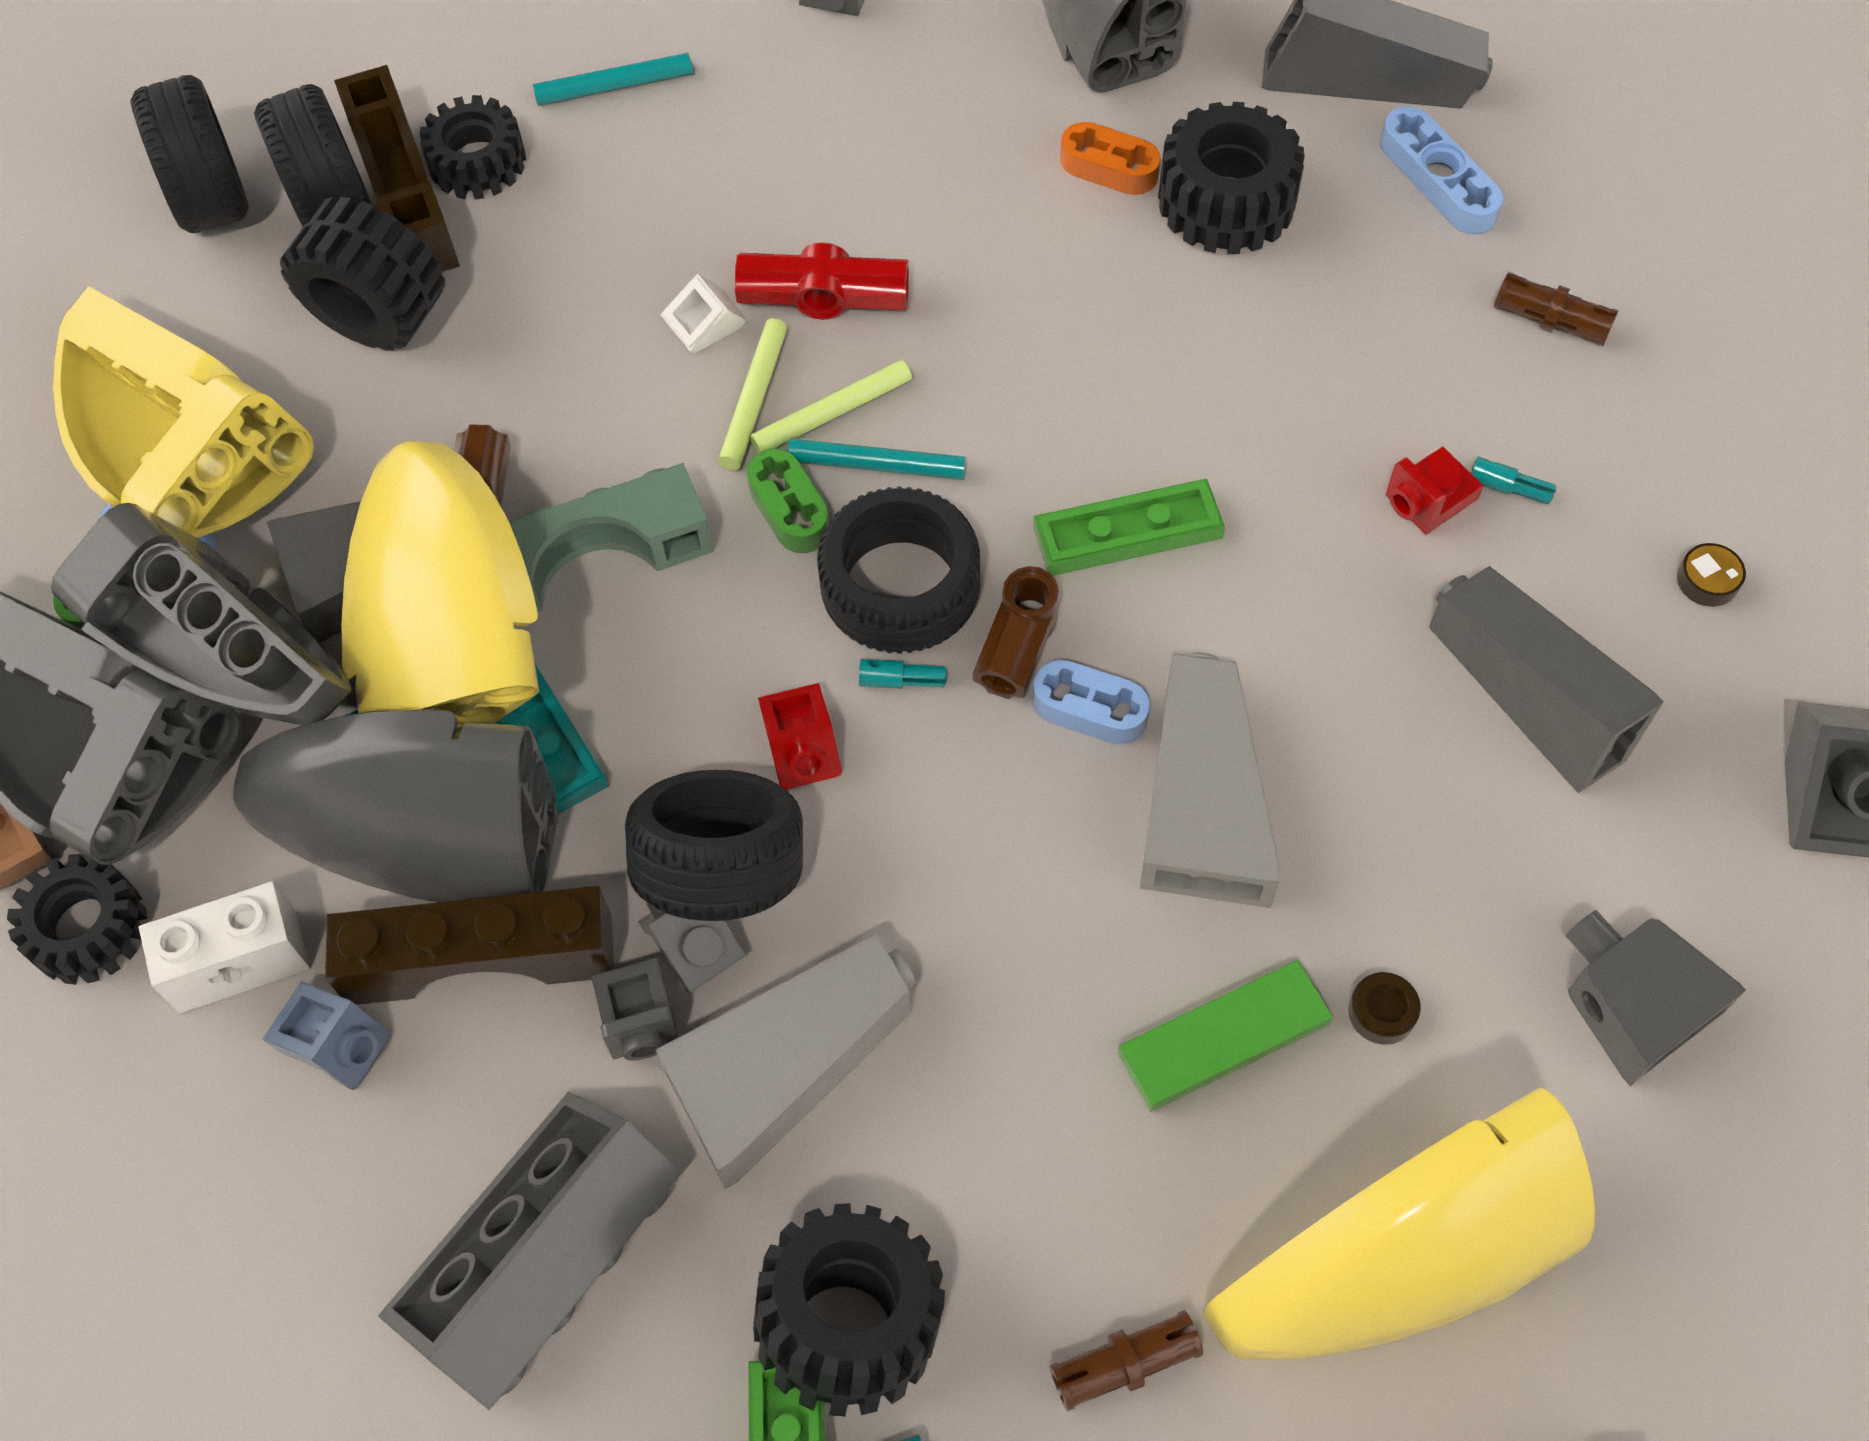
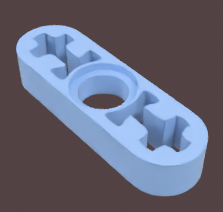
[1380,106,1503,234]

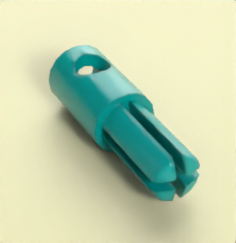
[1471,456,1556,504]
[859,659,947,689]

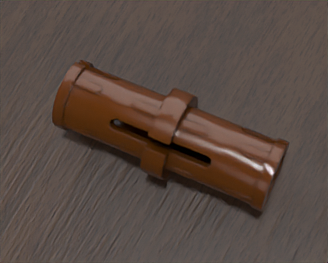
[1494,271,1619,346]
[1049,1310,1204,1412]

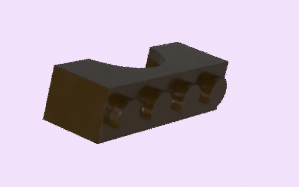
[334,65,460,272]
[325,886,614,1005]

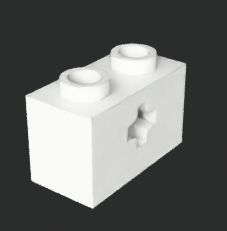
[139,881,310,1014]

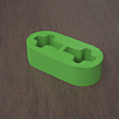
[747,449,829,553]

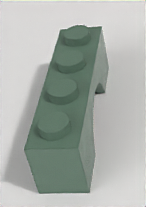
[509,463,714,613]

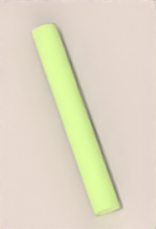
[718,318,787,471]
[750,359,912,453]

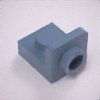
[262,981,390,1090]

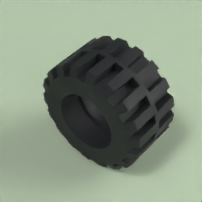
[1158,101,1305,254]
[280,197,445,351]
[753,1203,945,1417]

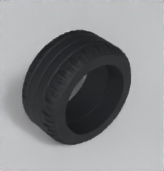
[130,75,249,233]
[254,84,372,227]
[817,486,980,654]
[625,770,803,921]

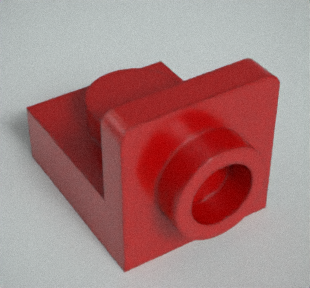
[1385,446,1484,535]
[758,683,842,790]

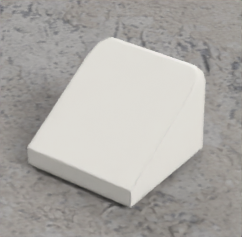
[660,273,748,354]

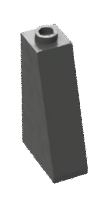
[1262,0,1493,109]
[1429,566,1664,793]

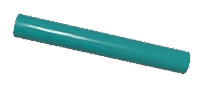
[532,52,693,106]
[788,438,966,480]

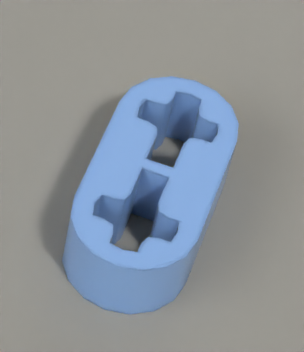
[1032,660,1150,744]

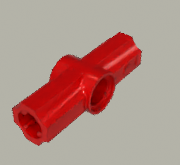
[735,242,909,320]

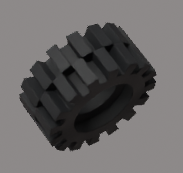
[419,95,526,200]
[7,854,147,985]

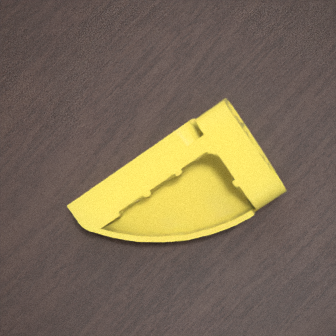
[53,286,314,538]
[341,441,539,739]
[1203,1088,1595,1360]

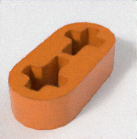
[1060,122,1161,195]

